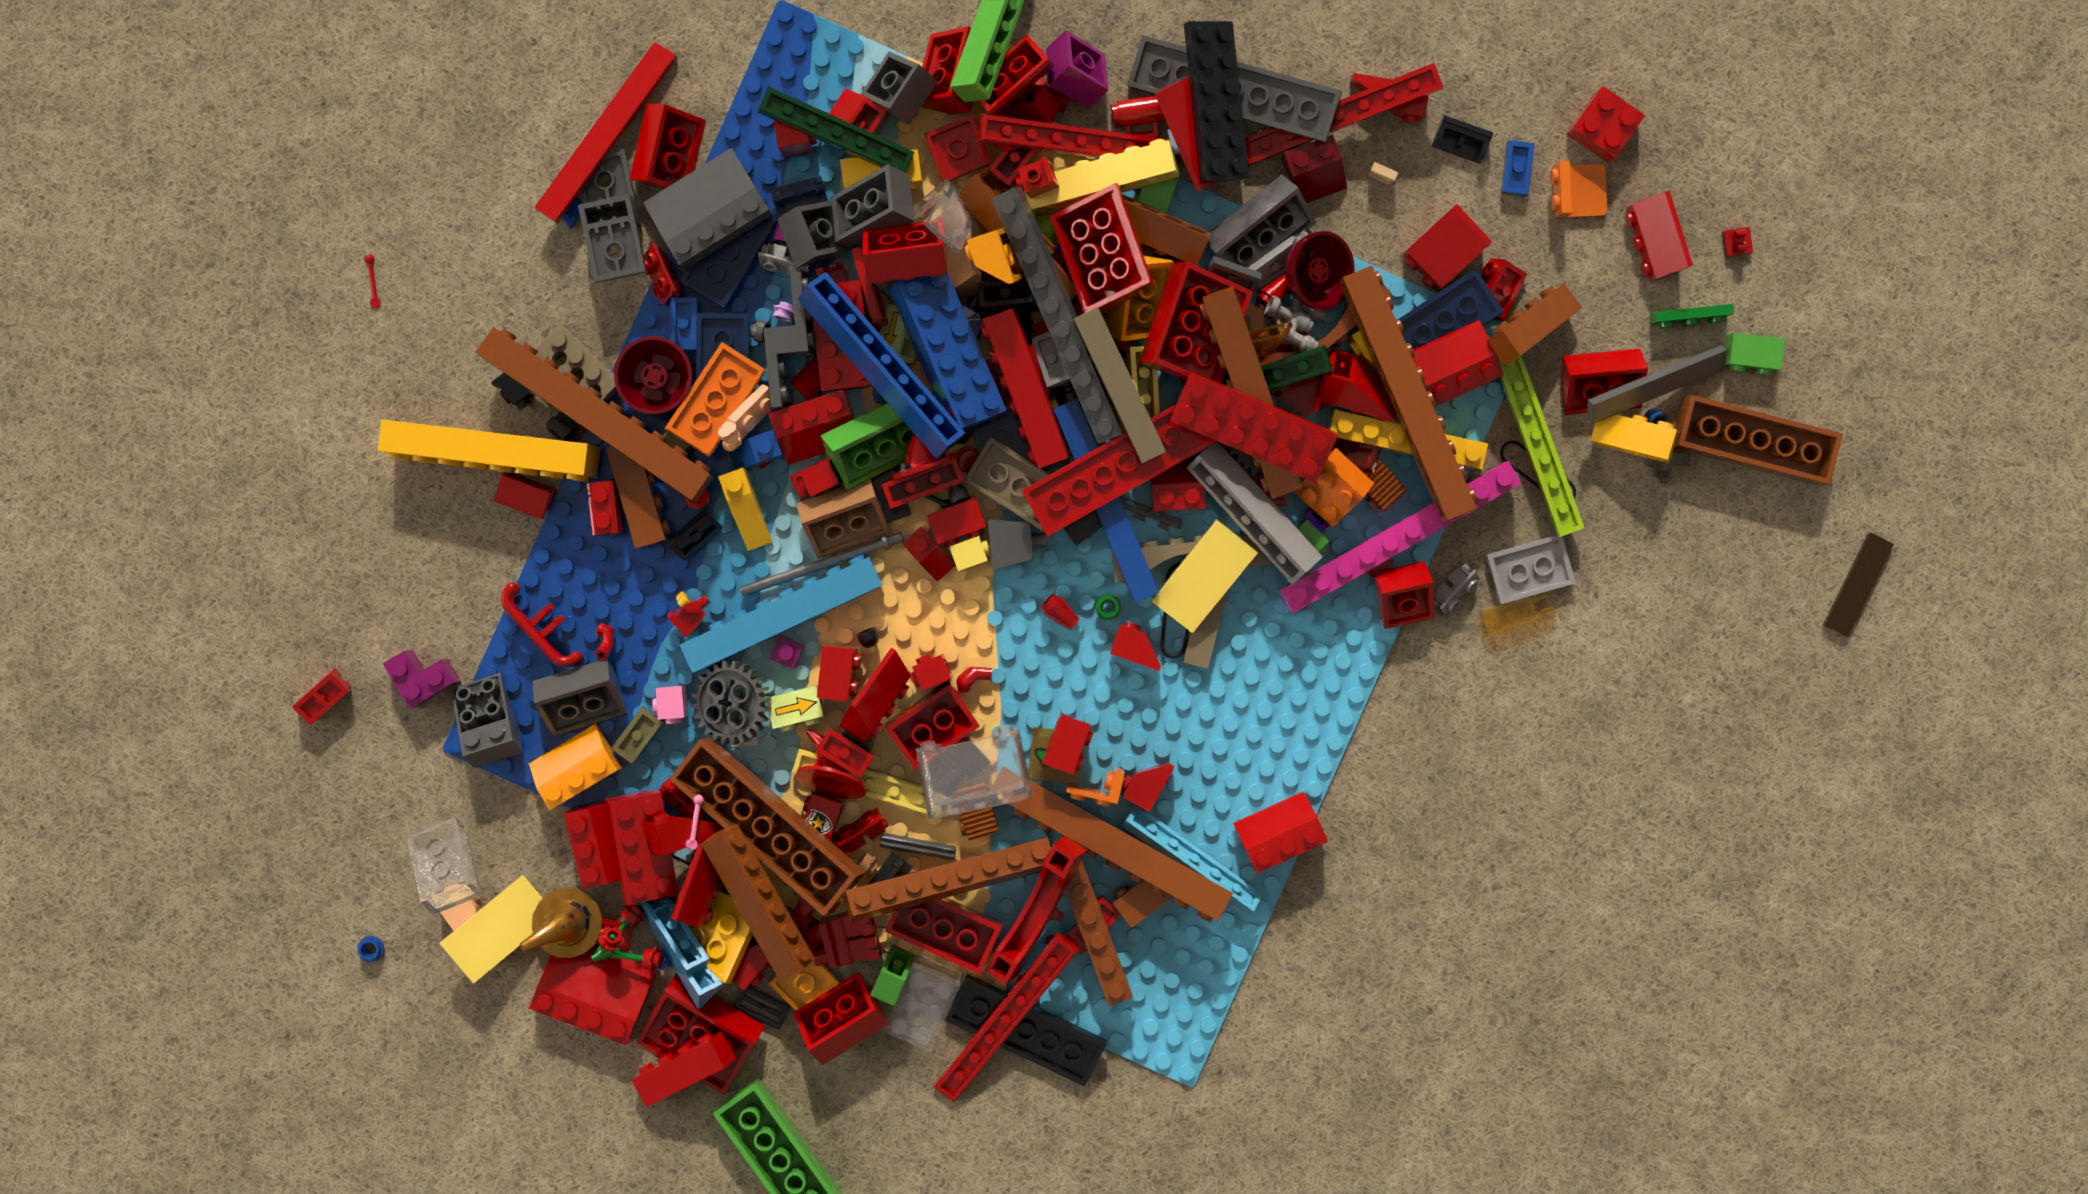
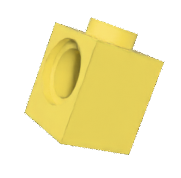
[950,536,991,571]

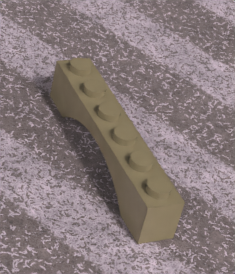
[1111,532,1271,582]

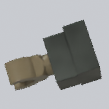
[546,412,578,441]

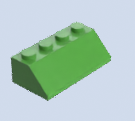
[821,403,914,491]

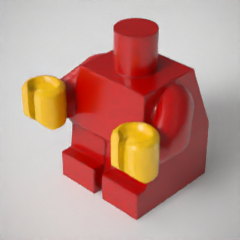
[667,591,711,637]

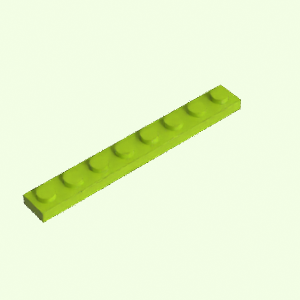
[1498,355,1585,537]

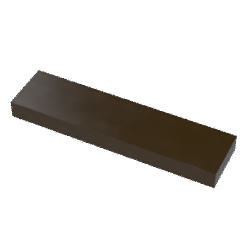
[1823,533,1894,637]

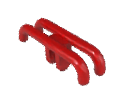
[500,582,584,668]

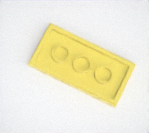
[1152,519,1258,633]
[439,875,543,984]

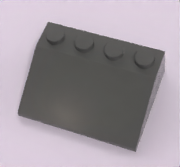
[643,148,773,270]

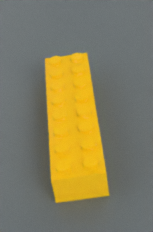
[378,420,601,482]

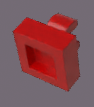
[1722,227,1753,257]

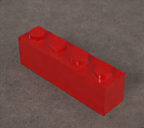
[631,1031,737,1107]

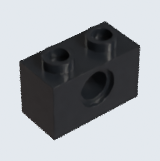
[976,278,1033,319]

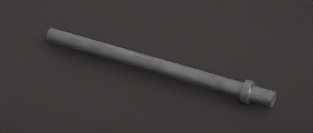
[740,532,905,597]

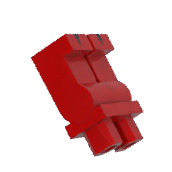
[806,911,883,969]

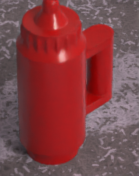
[1111,96,1166,138]

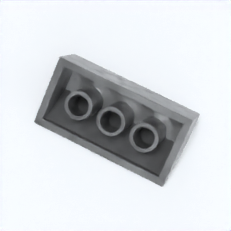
[1205,175,1317,268]

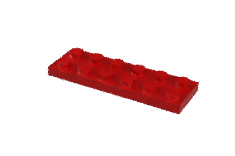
[1170,371,1338,483]

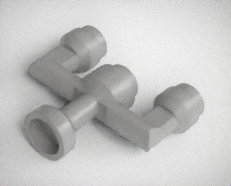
[1264,296,1327,352]

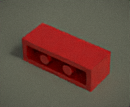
[880,458,964,510]

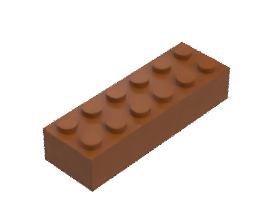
[1674,395,1843,486]

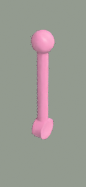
[686,795,704,850]

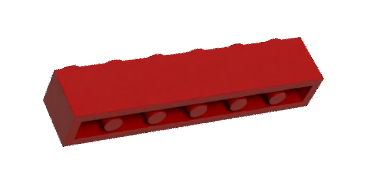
[981,307,1070,469]

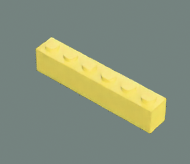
[1024,139,1180,217]

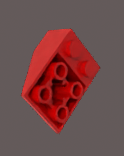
[1318,348,1396,423]

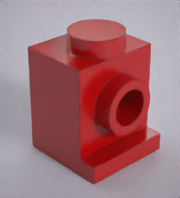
[1016,156,1059,198]

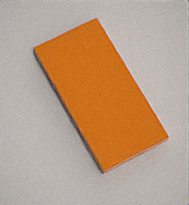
[665,342,766,458]

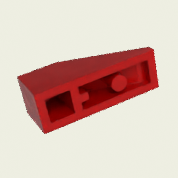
[1350,73,1429,124]
[645,813,725,856]

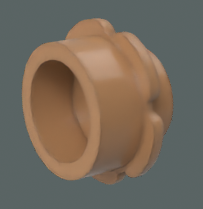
[857,853,878,876]

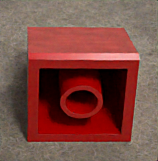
[1403,204,1492,292]

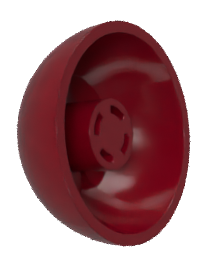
[1285,231,1355,310]
[614,336,692,414]

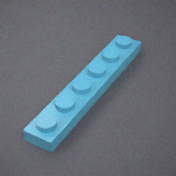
[1122,805,1263,916]

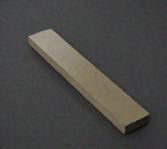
[1073,307,1166,463]

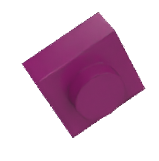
[770,635,804,669]

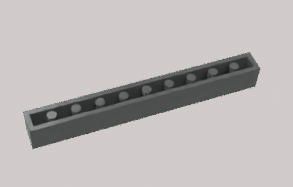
[991,186,1126,444]

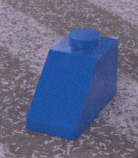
[729,430,784,470]

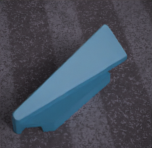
[638,898,722,1009]

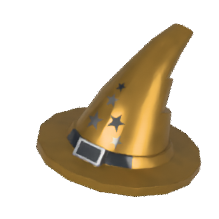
[520,888,603,958]

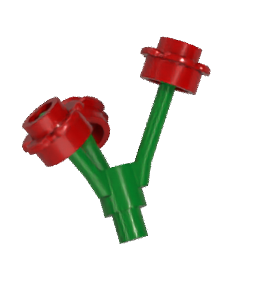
[591,904,664,973]

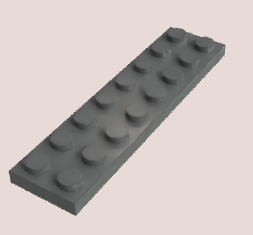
[1127,35,1342,143]

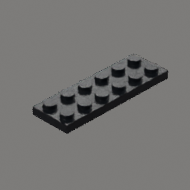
[1183,21,1250,183]
[945,973,1107,1087]

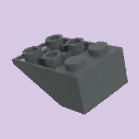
[451,673,523,768]

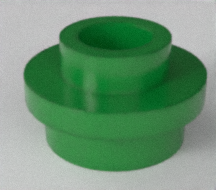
[1095,594,1121,620]

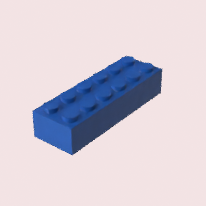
[889,273,1006,430]

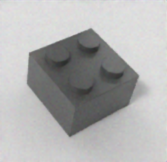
[861,52,938,125]
[777,201,851,268]

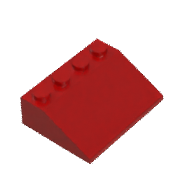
[1050,183,1153,315]
[1139,261,1253,384]
[529,944,657,1045]
[636,973,765,1095]

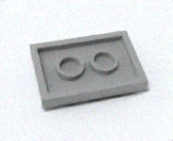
[1485,535,1576,604]

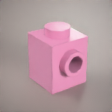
[653,686,688,724]

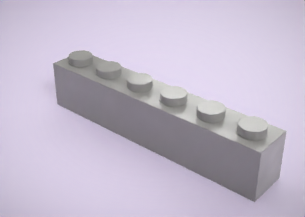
[1187,441,1323,585]

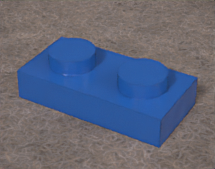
[1501,140,1535,196]
[670,297,698,351]

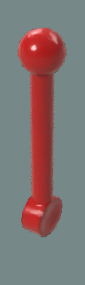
[364,254,381,308]

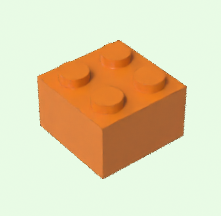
[1294,448,1374,528]

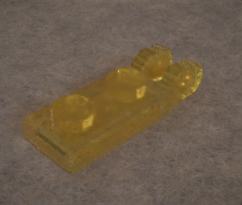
[1479,591,1556,636]

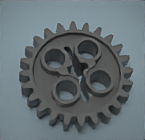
[691,660,772,745]

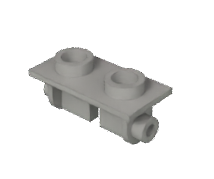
[758,242,812,279]
[1434,563,1479,615]

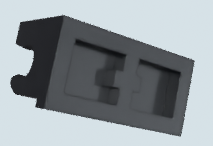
[1431,115,1494,164]

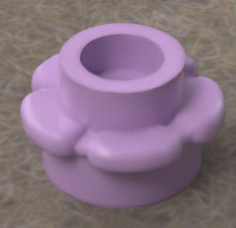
[773,302,794,323]

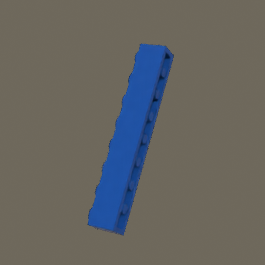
[798,272,965,459]

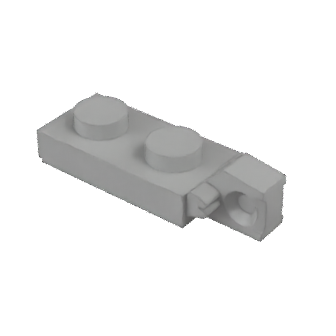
[1248,230,1308,290]

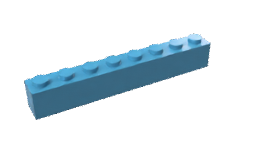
[679,555,884,673]

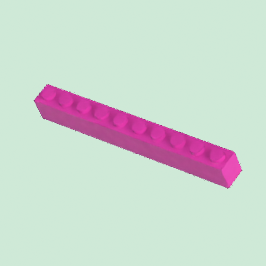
[1278,461,1521,613]

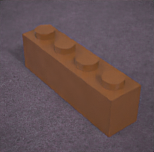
[1122,194,1211,266]
[1487,283,1582,366]
[606,446,671,549]

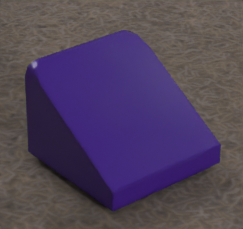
[1303,507,1329,533]

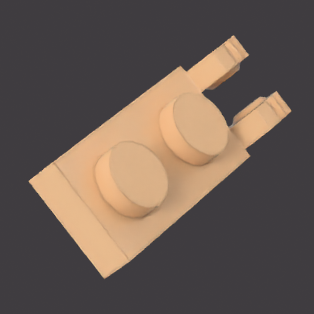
[717,385,773,452]

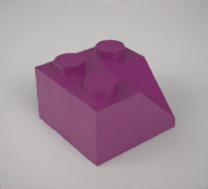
[1046,30,1109,109]

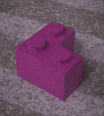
[383,650,461,709]

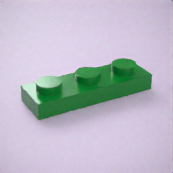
[1649,304,1734,329]

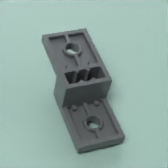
[578,149,647,283]
[764,272,816,411]

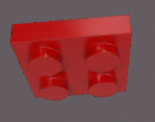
[924,114,991,184]

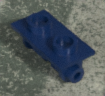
[771,176,828,214]

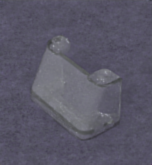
[916,724,1032,819]

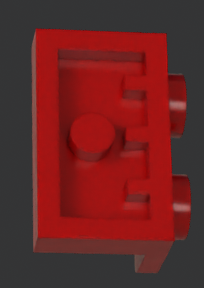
[1481,258,1527,320]

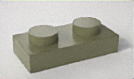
[611,706,664,764]

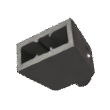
[988,520,1048,570]

